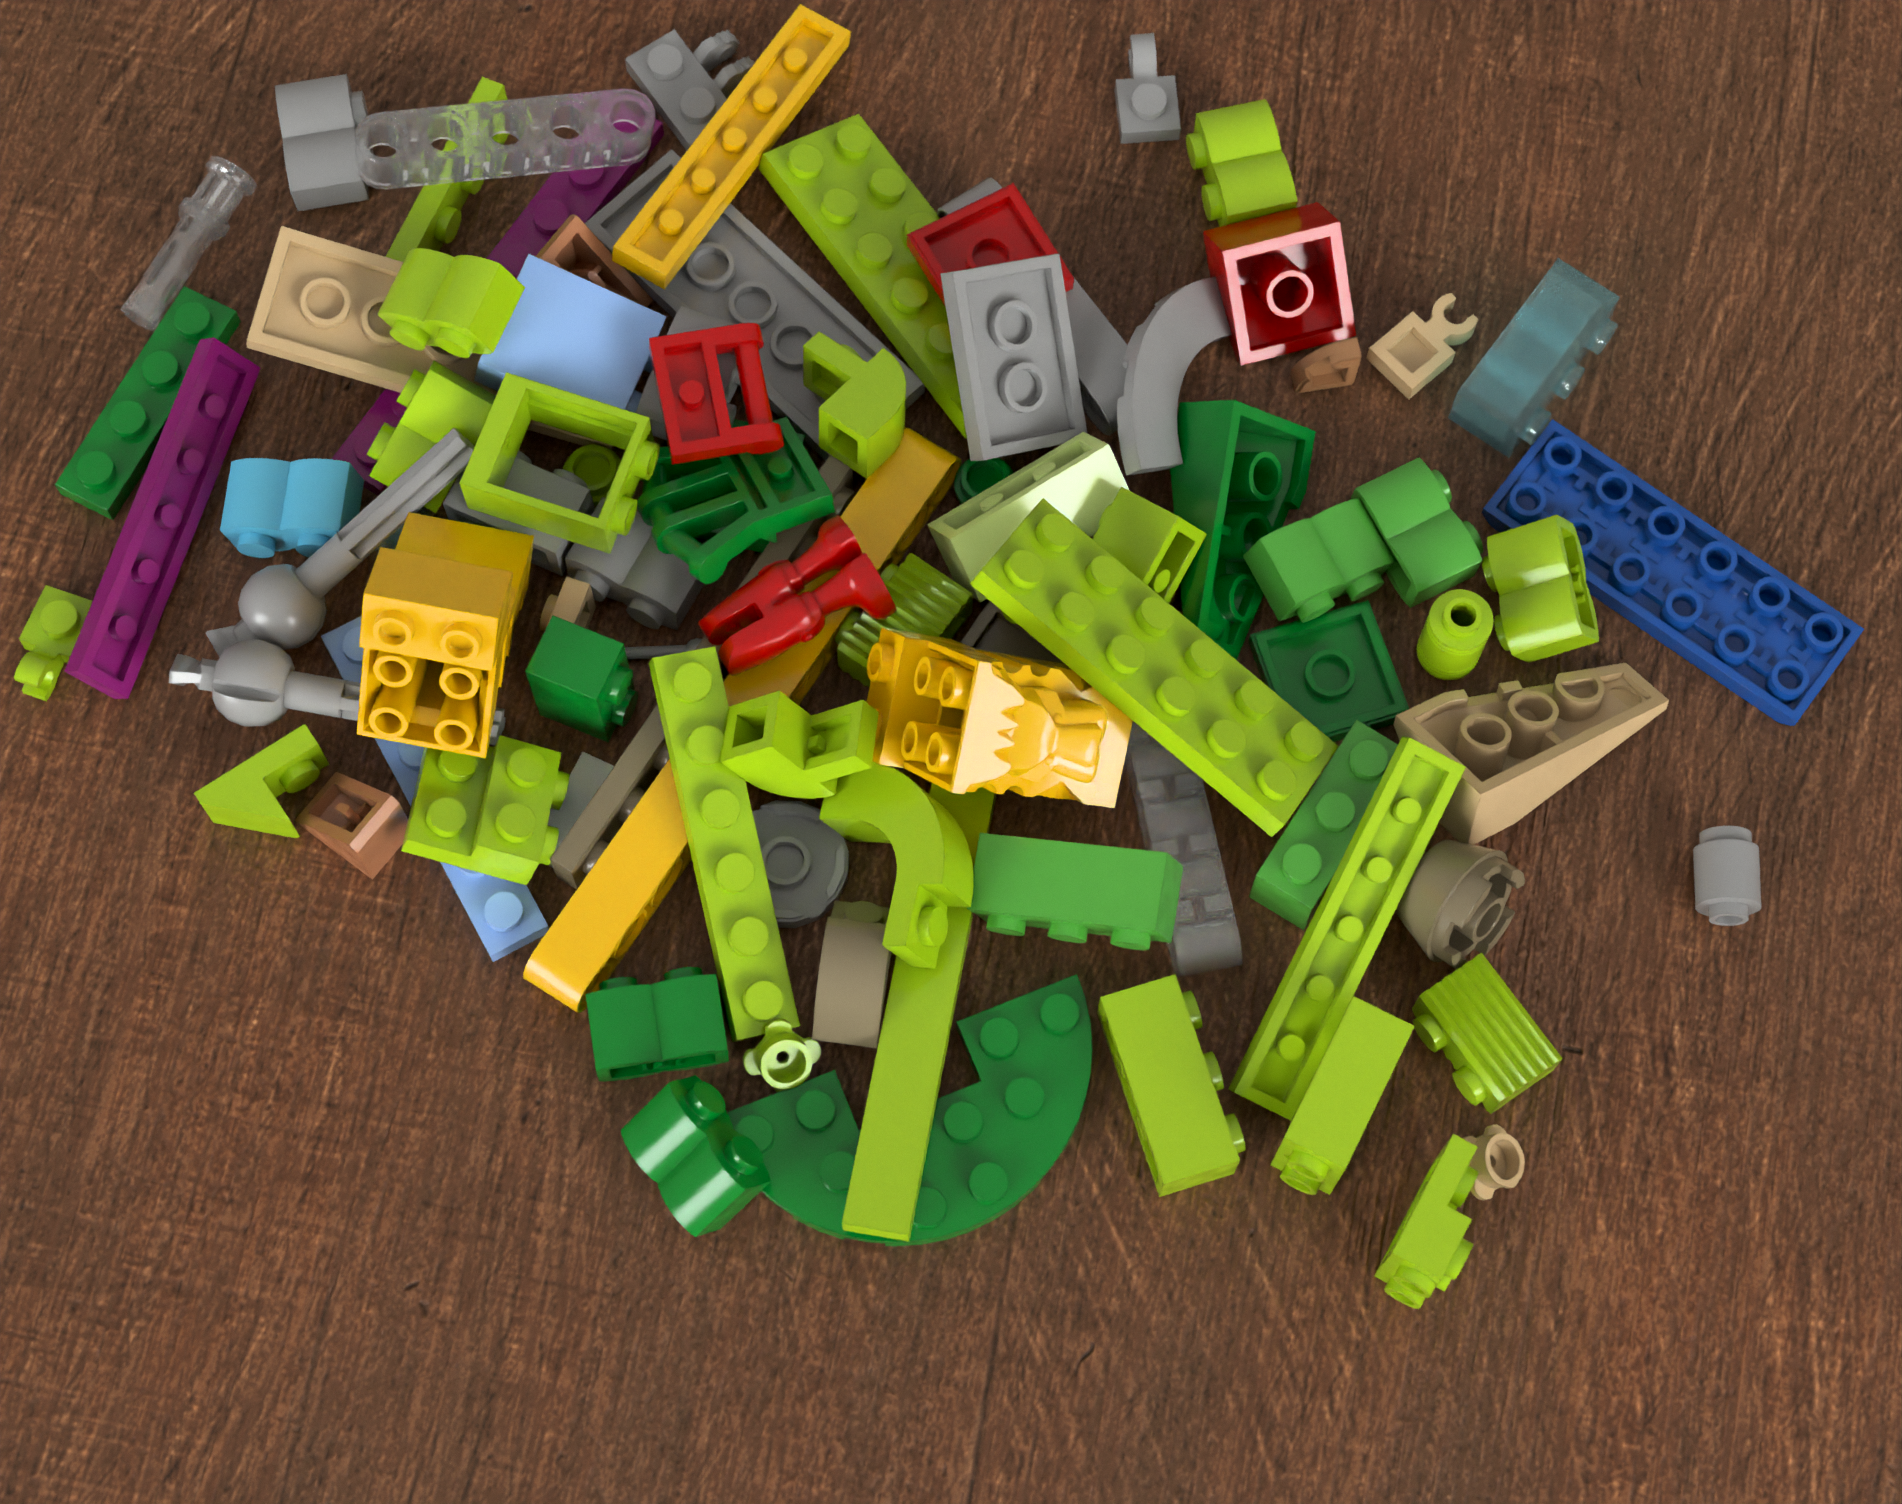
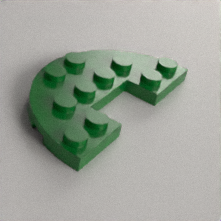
[727,974,1092,1246]

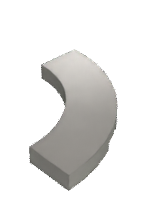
[1117,277,1232,476]

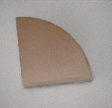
[1290,337,1362,393]

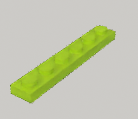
[648,646,800,1042]
[1228,737,1466,1121]

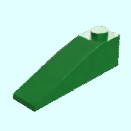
[1170,400,1316,660]

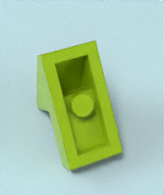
[194,724,329,838]

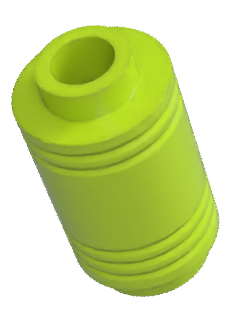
[1417,589,1494,680]

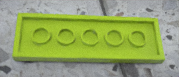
[758,114,967,439]
[970,498,1339,837]

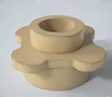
[1463,1125,1525,1200]

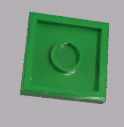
[1248,600,1409,742]

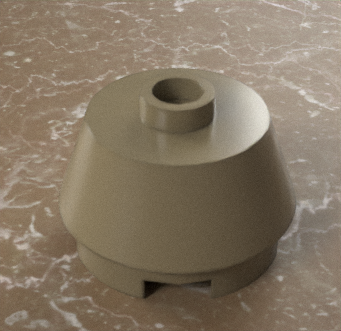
[1397,839,1525,969]

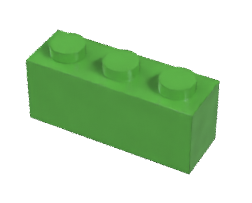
[1249,720,1398,931]
[967,833,1183,950]

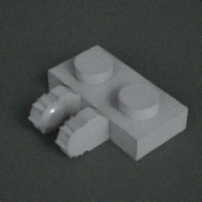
[625,29,755,151]

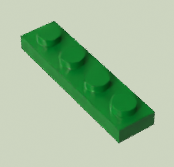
[55,286,241,520]

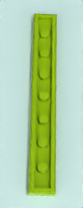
[842,783,997,1242]

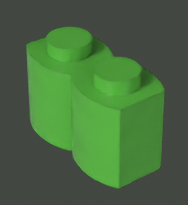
[1350,457,1483,608]
[1243,498,1395,623]

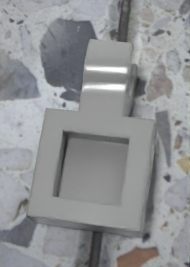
[1115,33,1181,144]

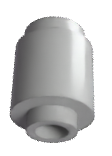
[1693,826,1762,926]

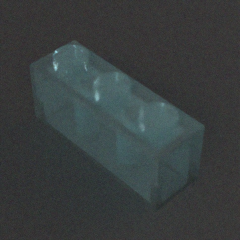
[1448,258,1620,458]

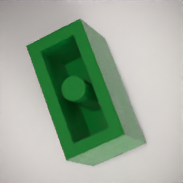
[525,615,638,743]

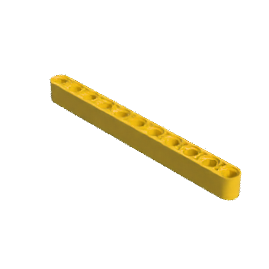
[523,428,961,1013]

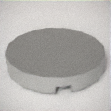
[752,800,849,928]

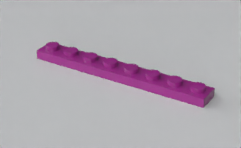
[332,94,664,496]

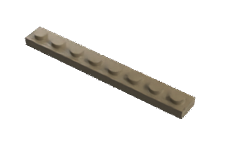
[550,455,857,890]

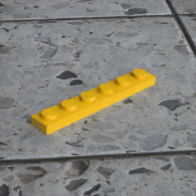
[612,4,851,290]

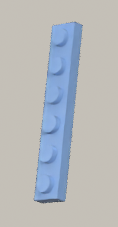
[321,616,549,962]

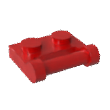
[649,323,784,465]

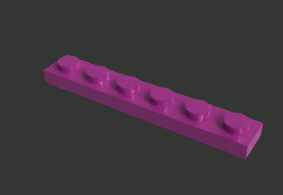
[64,337,261,699]

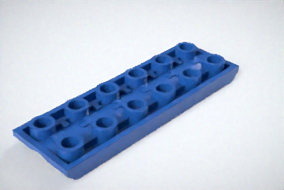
[1481,419,1864,726]

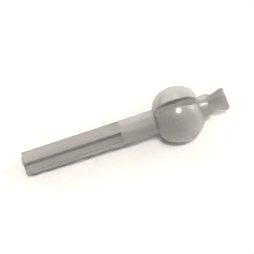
[206,428,474,657]
[168,640,506,745]

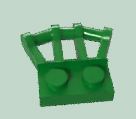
[637,417,835,584]

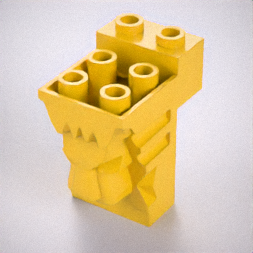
[357,512,534,758]
[866,627,1133,808]

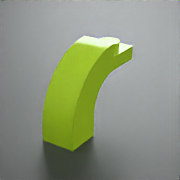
[819,761,974,968]

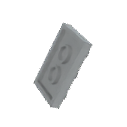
[940,254,1087,461]

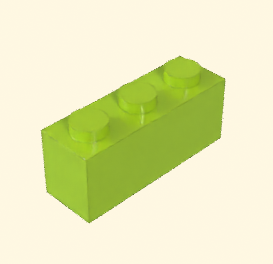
[1097,974,1246,1197]

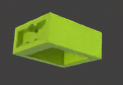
[459,372,660,554]
[1271,996,1415,1195]

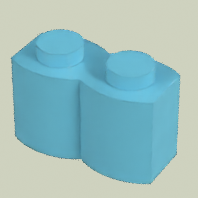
[220,458,364,558]

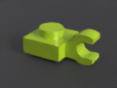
[14,585,93,701]

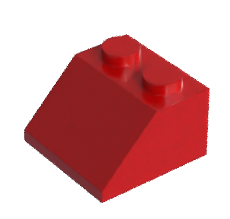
[1203,202,1356,366]

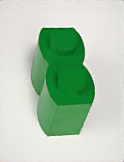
[585,967,729,1082]
[620,1075,771,1237]

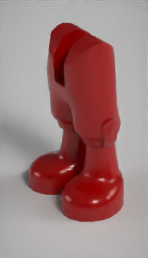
[698,515,897,676]

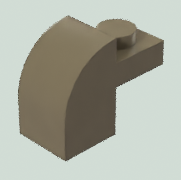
[812,900,892,1048]

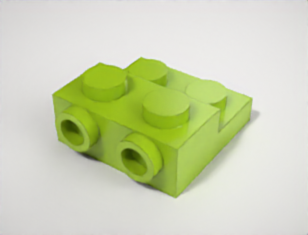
[401,735,570,885]
[1374,1134,1479,1309]

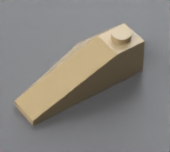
[1394,663,1669,845]

